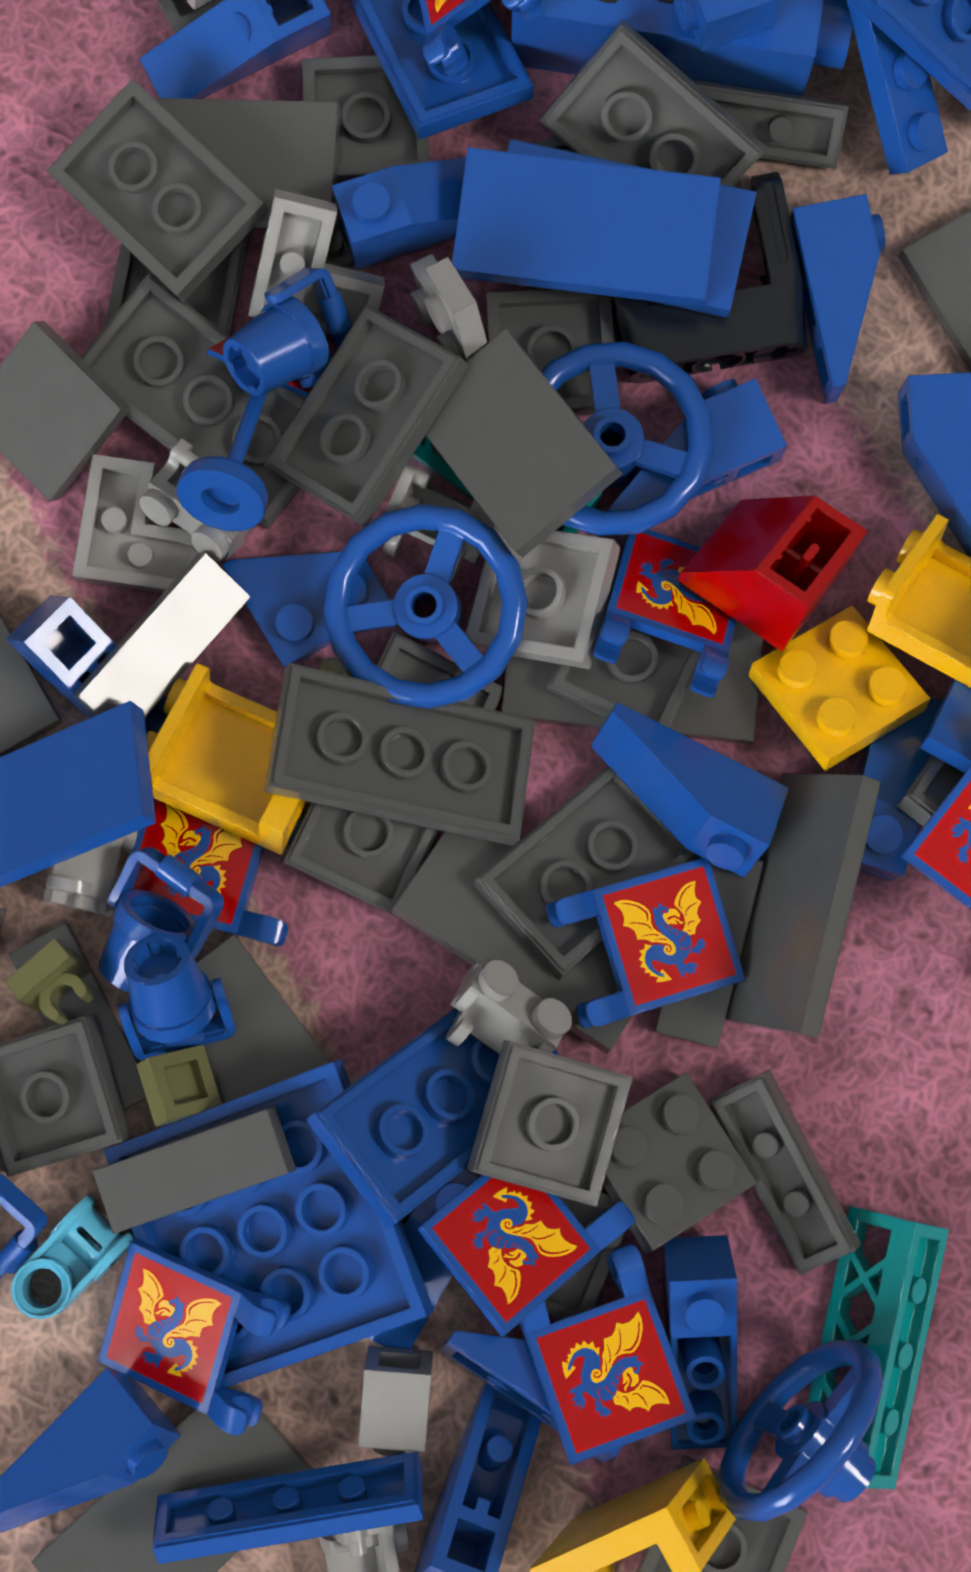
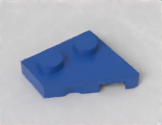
[223,551,390,669]

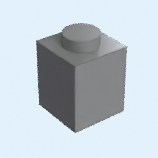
[358,1346,434,1456]

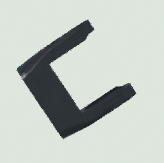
[611,172,807,383]

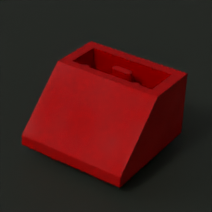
[677,495,868,652]

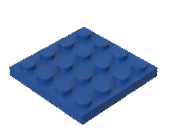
[104,1059,434,1388]

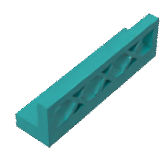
[808,1206,949,1489]

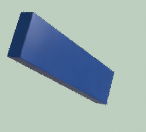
[152,1451,423,1564]

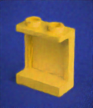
[867,514,971,688]
[146,663,308,855]
[529,1458,736,1572]

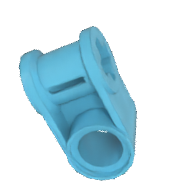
[11,1194,135,1319]

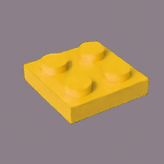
[748,605,931,771]

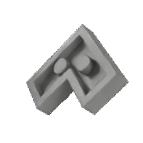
[248,189,385,335]
[409,253,488,362]
[72,454,199,593]

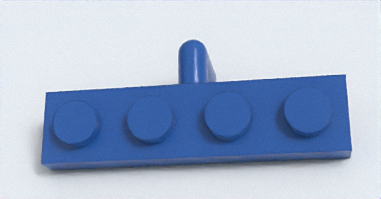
[846,0,948,175]

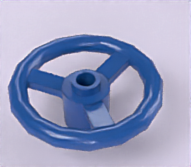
[541,341,714,537]
[323,504,528,709]
[719,1339,883,1522]

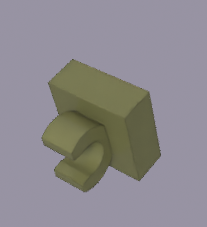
[4,938,95,1026]
[136,1045,222,1127]

